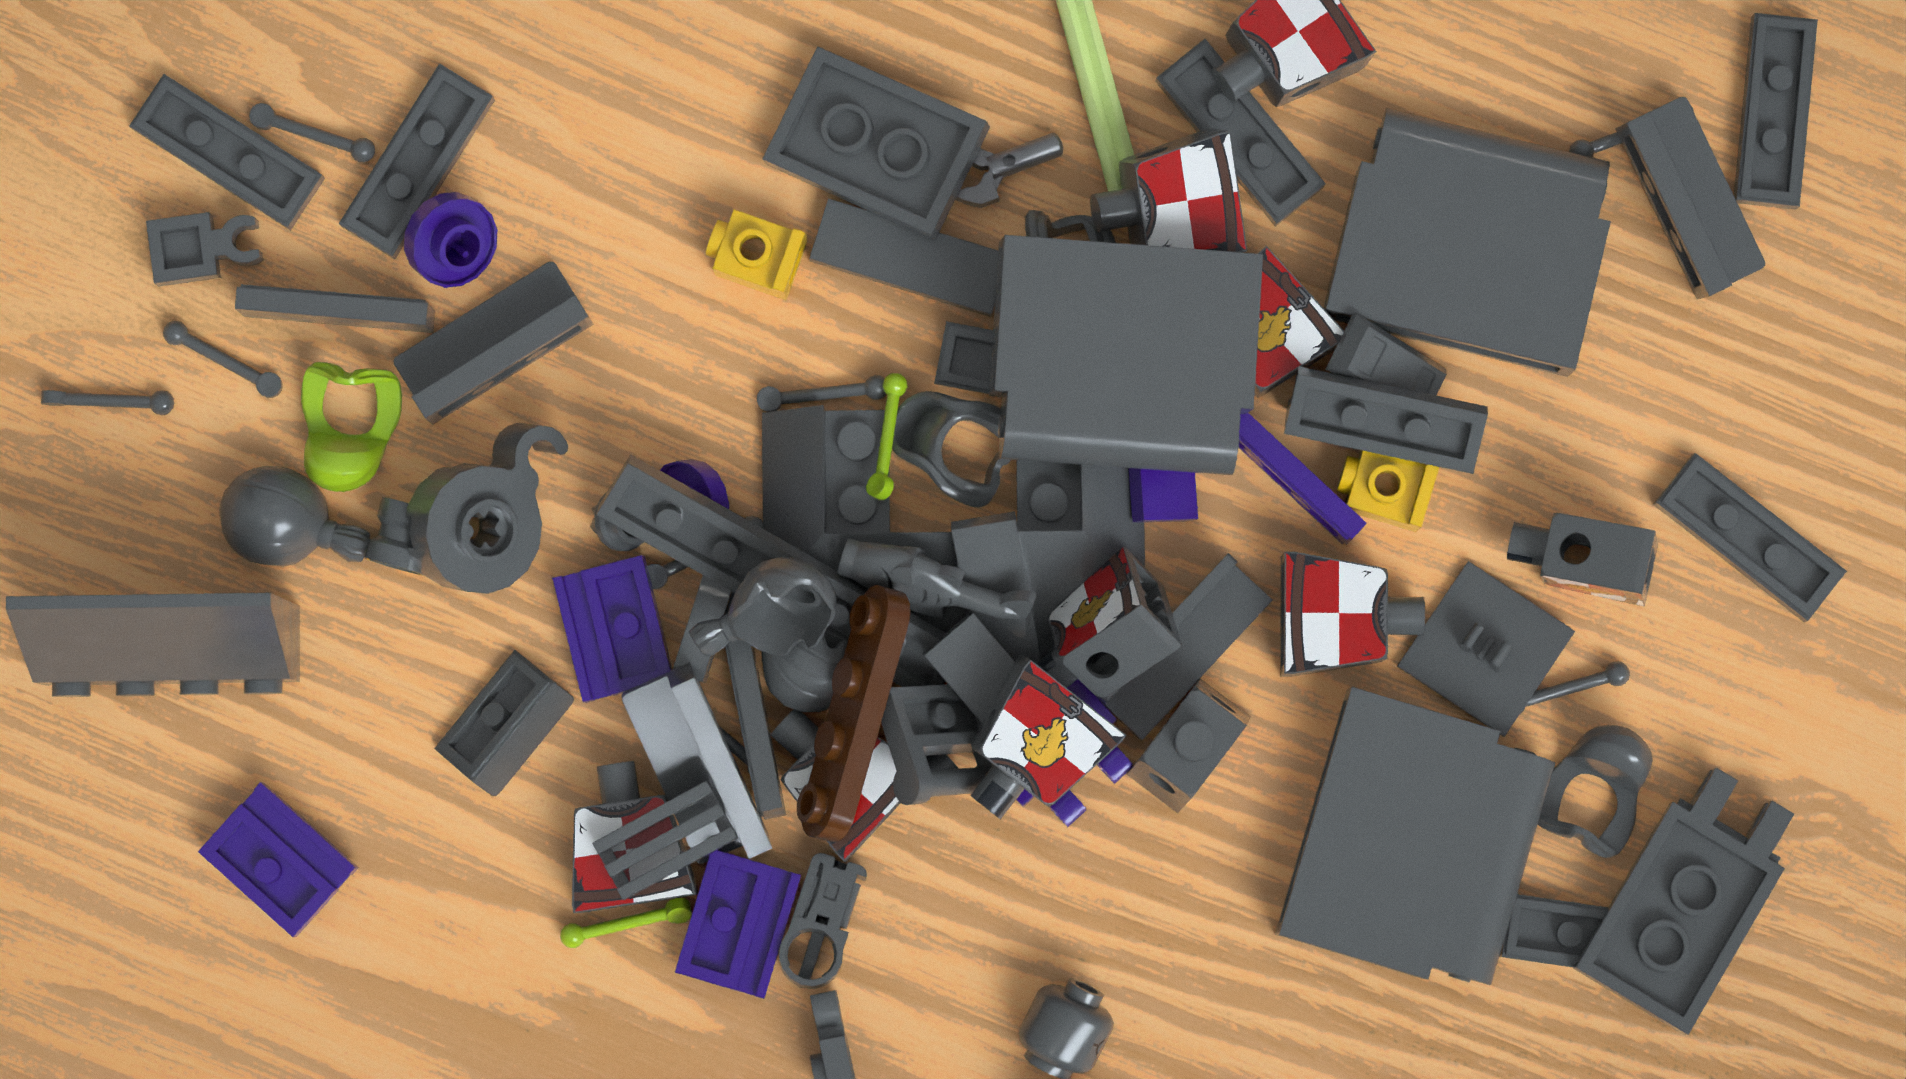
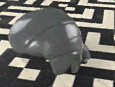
[219,466,370,567]
[688,557,837,657]
[726,612,848,712]

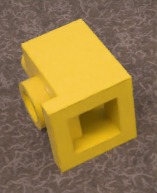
[706,209,808,301]
[1336,450,1439,532]

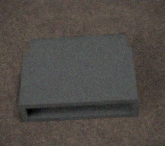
[1324,108,1611,377]
[989,235,1263,475]
[1275,687,1555,985]

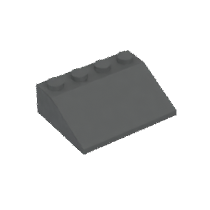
[6,593,300,697]

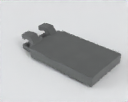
[1573,768,1794,1035]

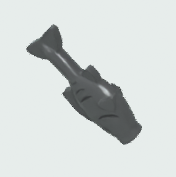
[837,538,1037,638]

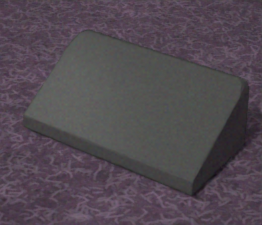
[434,650,574,796]

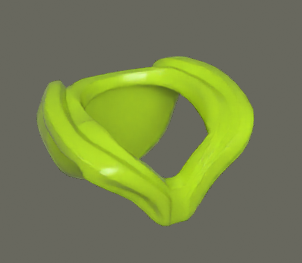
[301,362,402,492]

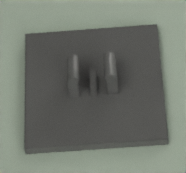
[1397,561,1575,737]

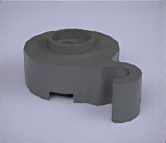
[406,423,568,594]

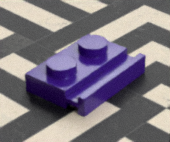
[552,555,673,703]
[198,782,359,937]
[675,850,801,999]

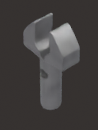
[955,133,1063,208]

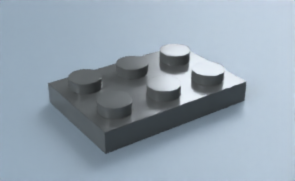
[762,46,990,240]

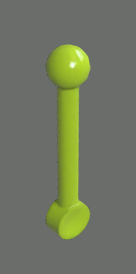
[866,373,908,500]
[560,898,692,948]

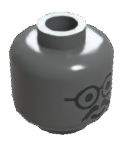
[1018,978,1114,1079]

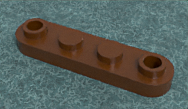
[797,585,910,842]

